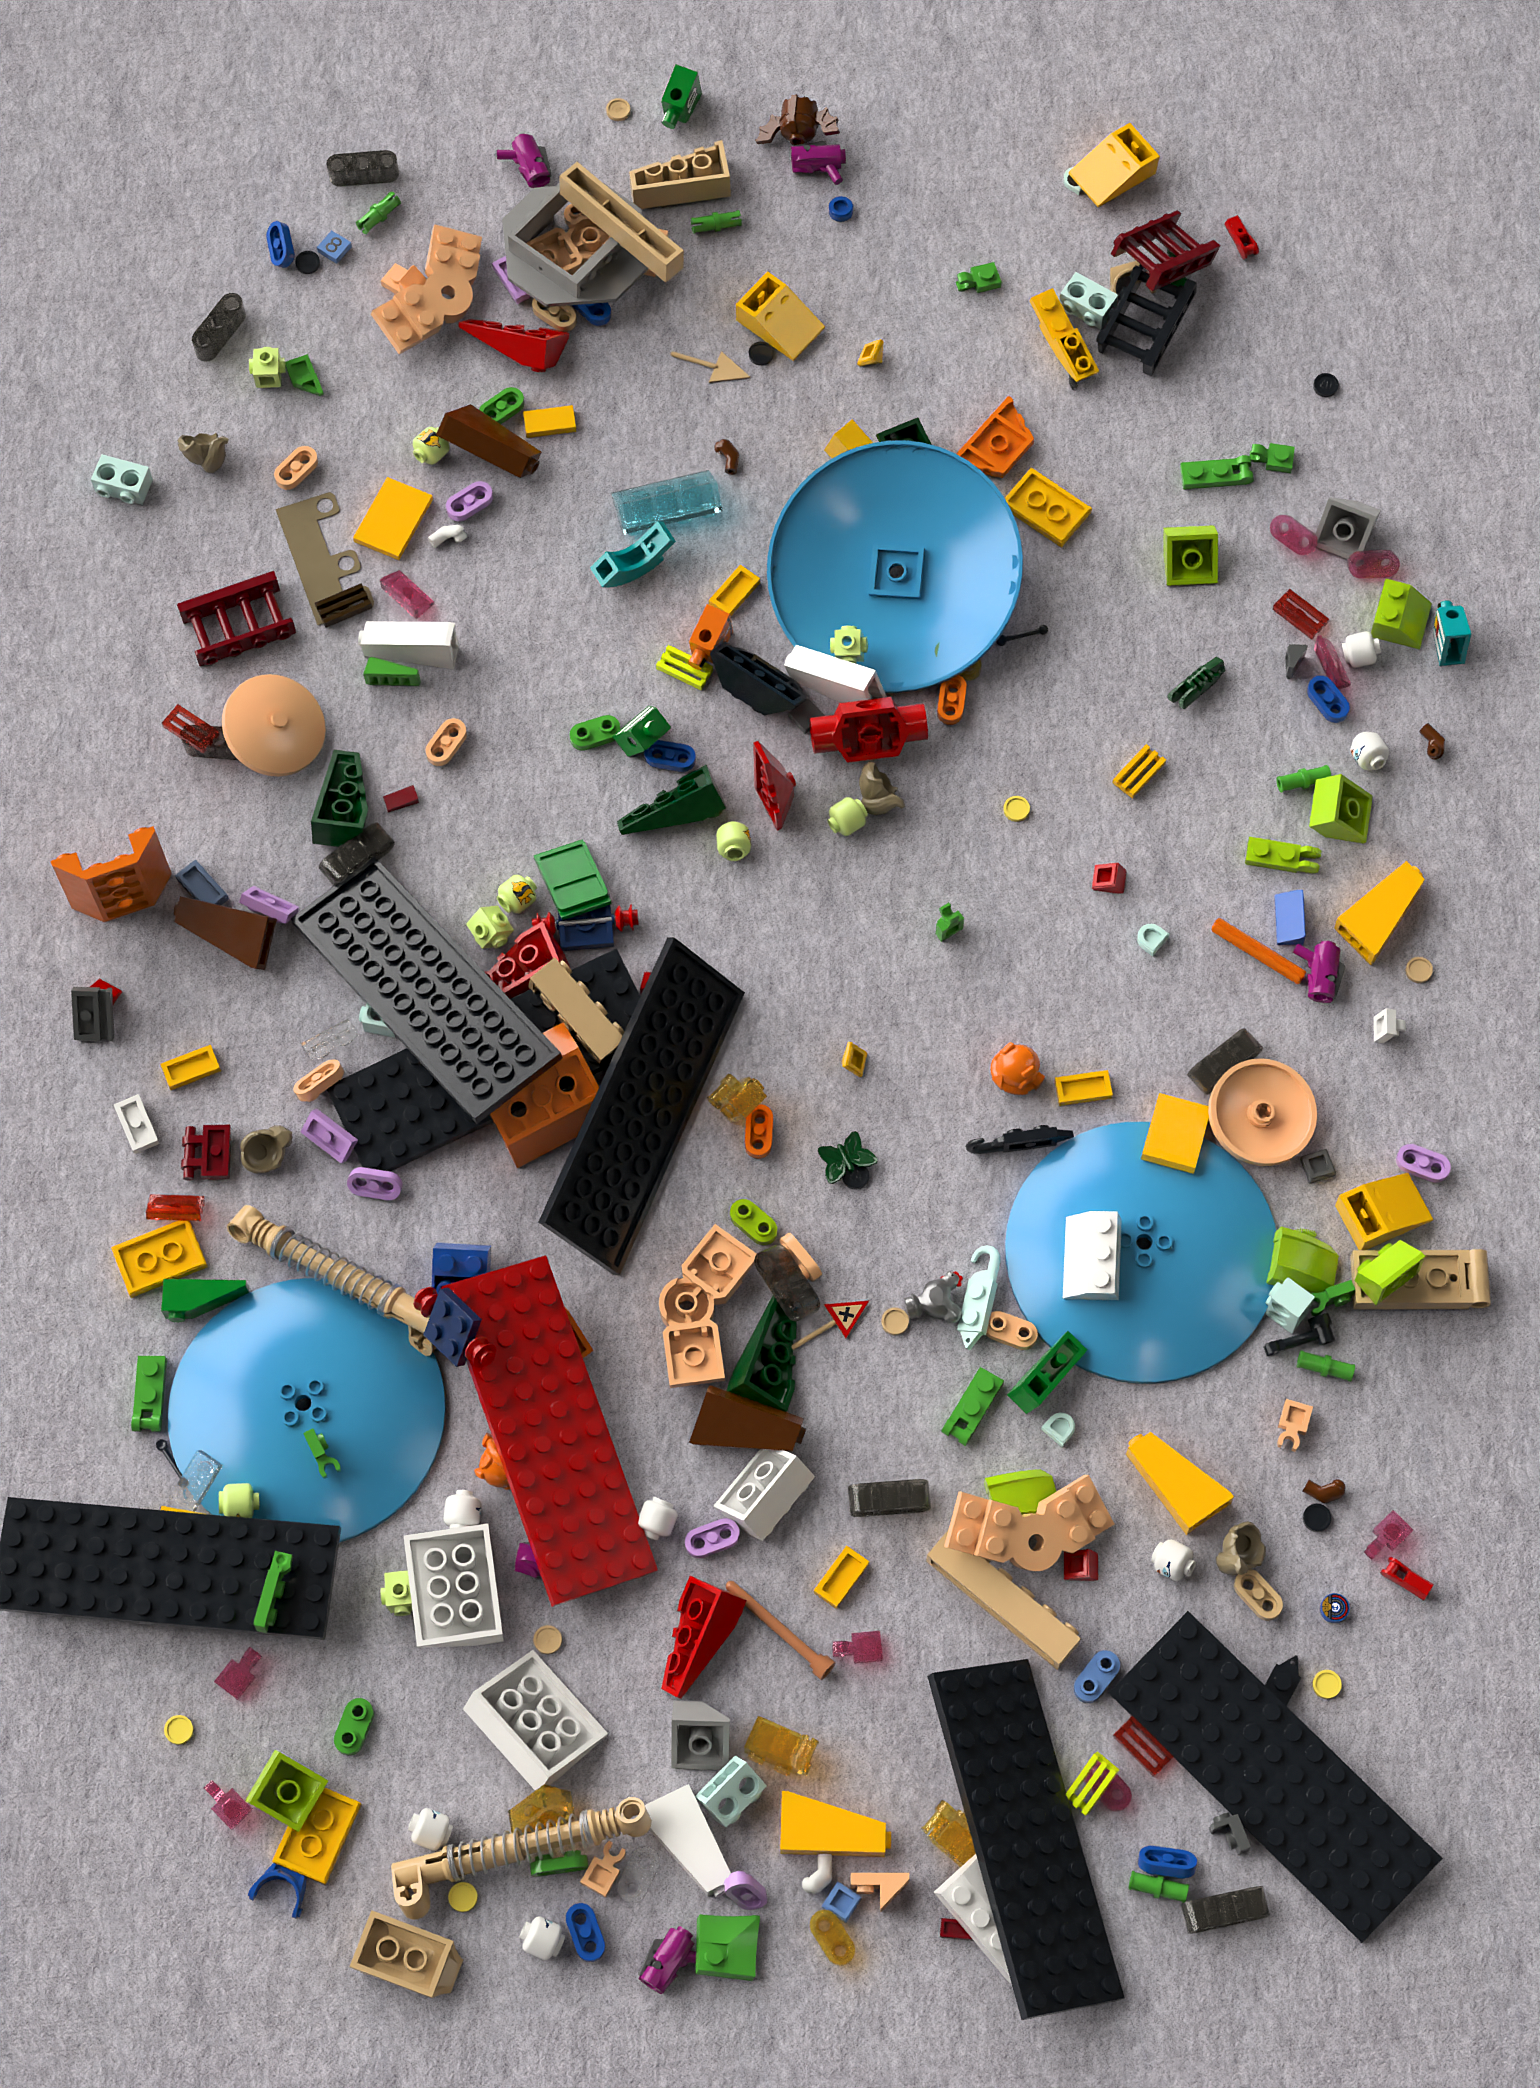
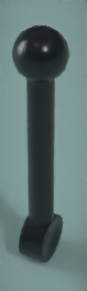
[996,625,1048,646]
[156,1439,190,1488]

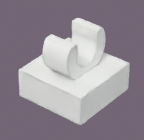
[1374,1008,1406,1044]

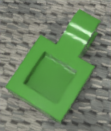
[956,262,1002,293]
[1249,443,1295,474]
[935,902,964,942]
[1311,1280,1356,1316]
[303,1428,341,1479]

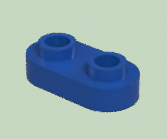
[266,221,295,268]
[572,302,611,326]
[1307,676,1350,723]
[644,740,696,772]
[1138,1846,1197,1879]
[566,1903,606,1962]

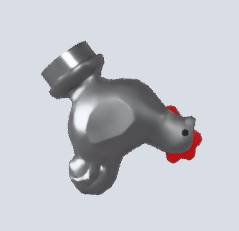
[904,1271,963,1324]

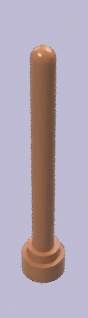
[726,1581,836,1680]

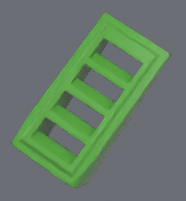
[363,657,421,686]

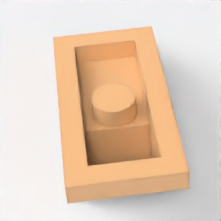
[381,263,427,294]
[851,1873,909,1912]

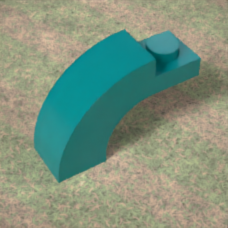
[590,521,676,588]

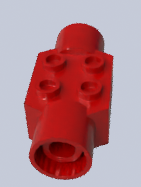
[809,697,928,763]

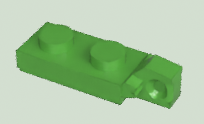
[253,1551,293,1633]

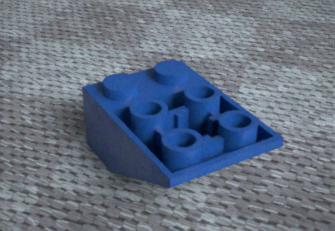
[431,1243,491,1294]

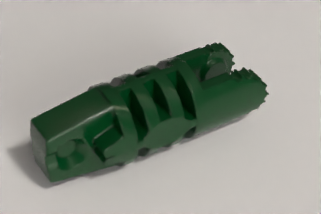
[1167,656,1226,709]

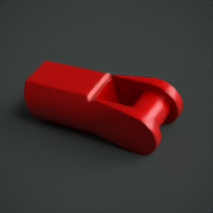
[1224,215,1259,260]
[1380,1557,1434,1601]

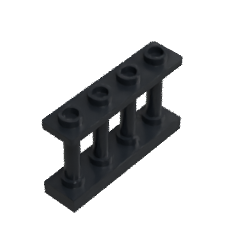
[1096,264,1197,377]

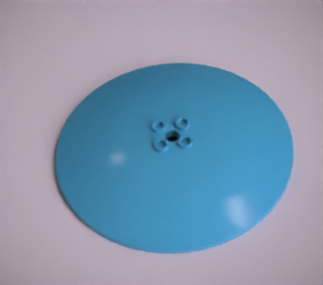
[767,441,1023,693]
[1005,1122,1276,1384]
[168,1278,446,1543]

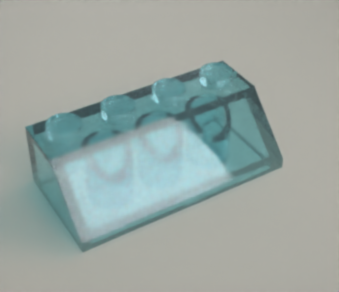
[611,470,723,536]

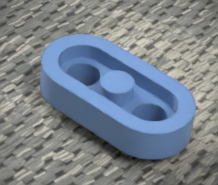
[1074,1650,1120,1703]

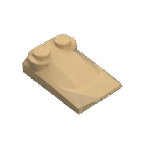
[349,1910,463,1998]

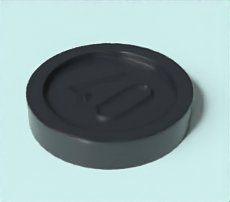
[295,251,320,274]
[749,341,773,366]
[1313,373,1339,397]
[842,1163,869,1190]
[1303,1503,1331,1532]

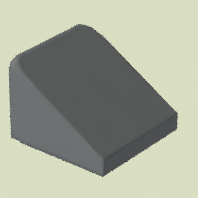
[1285,644,1308,679]

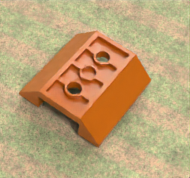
[51,826,172,922]
[490,1022,599,1168]

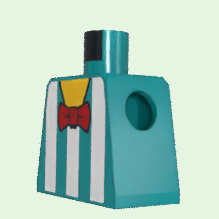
[1433,600,1471,666]

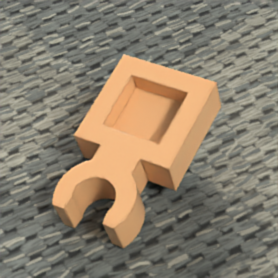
[1277,1399,1313,1452]
[580,1841,626,1898]

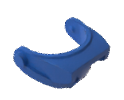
[248,1863,307,1919]

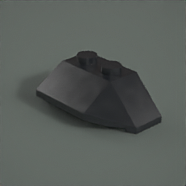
[710,642,808,716]

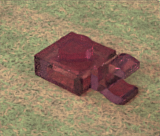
[1364,1510,1413,1560]
[832,1631,883,1664]
[214,1647,262,1700]
[204,1780,253,1830]

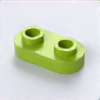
[730,1199,777,1246]

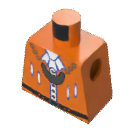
[688,604,733,670]

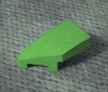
[285,354,324,396]

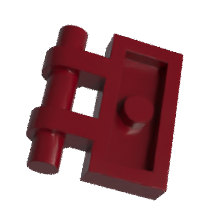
[181,1124,232,1181]

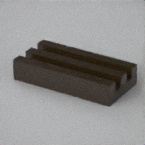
[315,583,372,628]

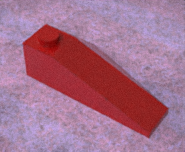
[458,319,570,372]
[753,741,796,831]
[484,921,571,999]
[661,1576,747,1699]

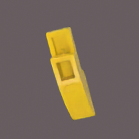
[1030,288,1099,382]

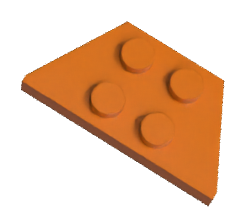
[956,396,1034,478]

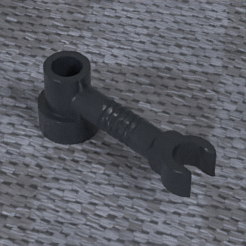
[1263,1313,1335,1357]

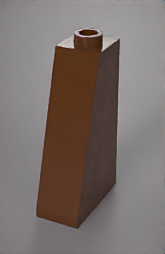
[436,404,542,478]
[174,896,277,970]
[689,1385,806,1451]

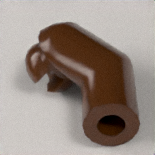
[714,439,739,475]
[1419,723,1445,760]
[1302,1479,1346,1503]

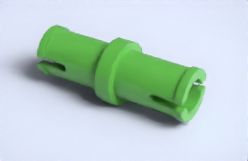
[356,192,401,234]
[690,210,742,234]
[1276,765,1331,793]
[1296,1350,1355,1382]
[1128,1870,1189,1903]

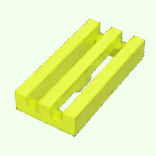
[656,645,713,690]
[1066,1751,1120,1816]

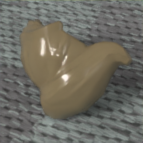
[177,433,229,473]
[859,761,905,816]
[240,1125,293,1173]
[1216,1521,1266,1576]

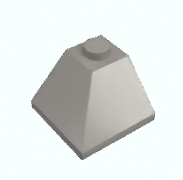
[1311,497,1381,563]
[671,1701,730,1770]

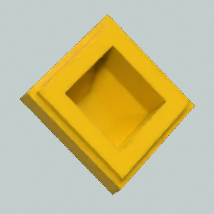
[857,339,884,367]
[841,1042,867,1077]

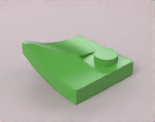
[695,1914,760,1981]

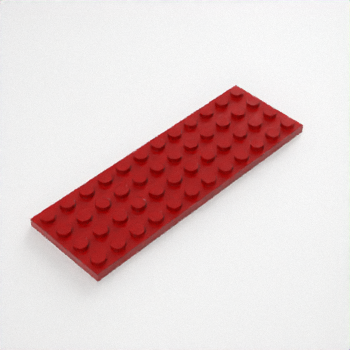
[441,1255,658,1607]

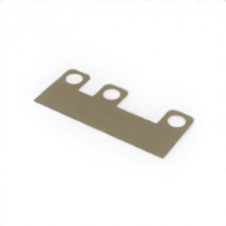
[275,492,374,626]

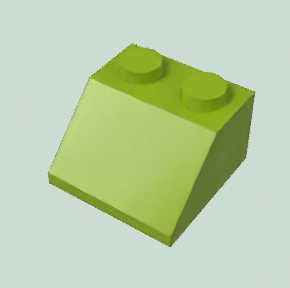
[1163,525,1218,586]
[1371,579,1432,650]
[1309,774,1373,843]
[1354,1240,1426,1305]
[245,1750,328,1832]

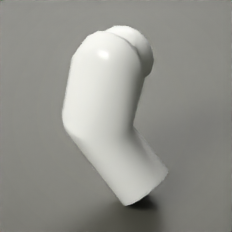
[428,525,467,548]
[802,1854,832,1894]

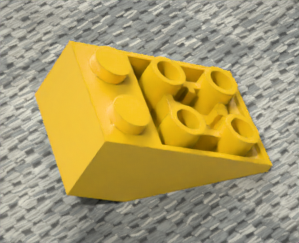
[1069,123,1160,207]
[736,271,825,361]
[1335,1173,1434,1250]

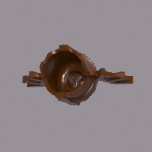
[755,94,840,146]

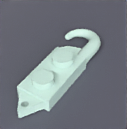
[957,1245,1001,1350]

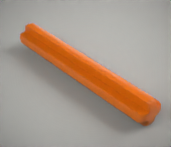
[1211,918,1306,984]

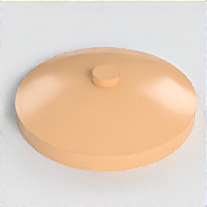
[222,674,326,777]
[1208,1059,1317,1166]

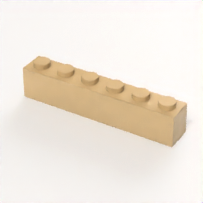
[559,162,684,283]
[926,1531,1081,1670]

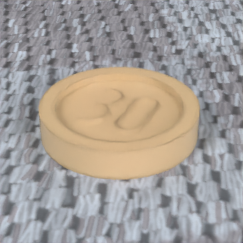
[606,98,630,121]
[1405,957,1433,983]
[881,1307,909,1335]
[533,1625,562,1655]

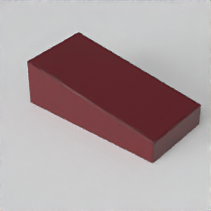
[383,785,419,812]
[940,1918,974,1941]

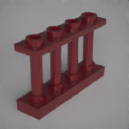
[1111,210,1221,292]
[177,571,296,666]

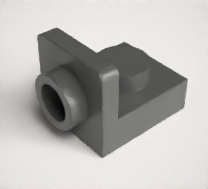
[1209,1812,1251,1855]

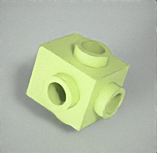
[249,347,286,388]
[830,626,868,664]
[466,906,514,949]
[380,1570,413,1616]

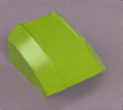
[1266,1226,1339,1294]
[984,1469,1057,1515]

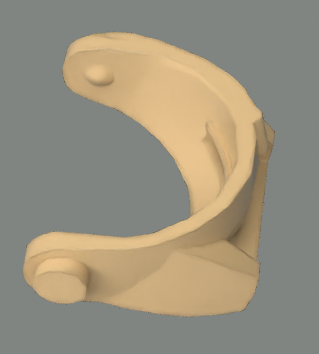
[1110,261,1156,303]

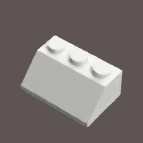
[1063,1211,1122,1300]
[714,1449,815,1541]

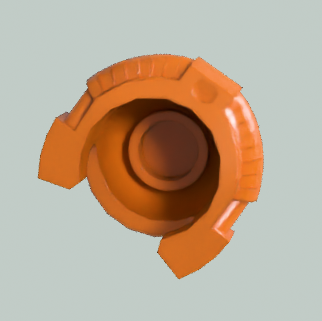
[990,1042,1045,1095]
[474,1433,511,1490]

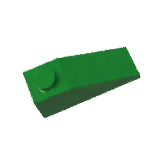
[161,1279,250,1323]
[1007,1331,1087,1414]

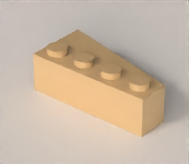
[629,140,731,209]
[529,958,624,1064]

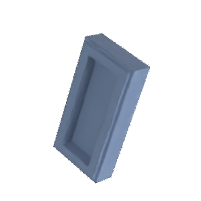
[175,859,229,905]

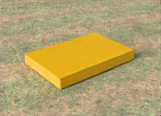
[1005,467,1092,548]
[353,477,433,560]
[1141,1093,1209,1174]
[111,1217,208,1298]
[272,1788,362,1885]

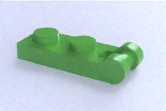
[1180,455,1254,490]
[131,1356,167,1432]
[941,1367,1004,1446]

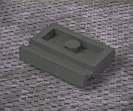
[71,987,114,1041]

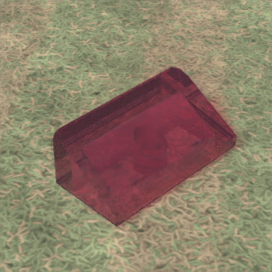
[380,570,435,619]
[1314,635,1351,690]

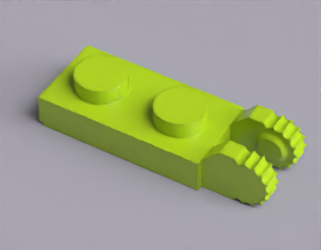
[1245,836,1322,873]

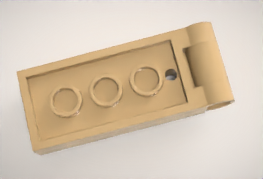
[1350,1249,1491,1309]

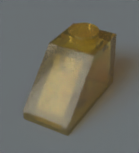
[508,1784,574,1834]

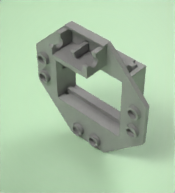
[502,182,648,307]

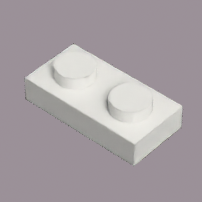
[114,1094,160,1154]

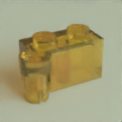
[707,1074,767,1123]
[744,1716,819,1776]
[921,1800,976,1868]

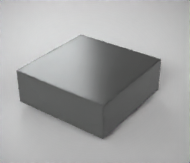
[788,698,825,734]
[1300,1149,1336,1184]

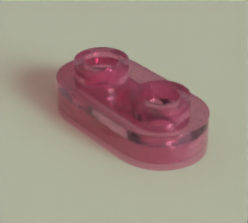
[1270,515,1318,555]
[1347,550,1400,578]
[1084,1761,1132,1812]

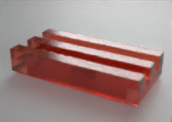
[1272,589,1329,640]
[162,704,220,754]
[146,1194,205,1221]
[1113,1715,1174,1777]

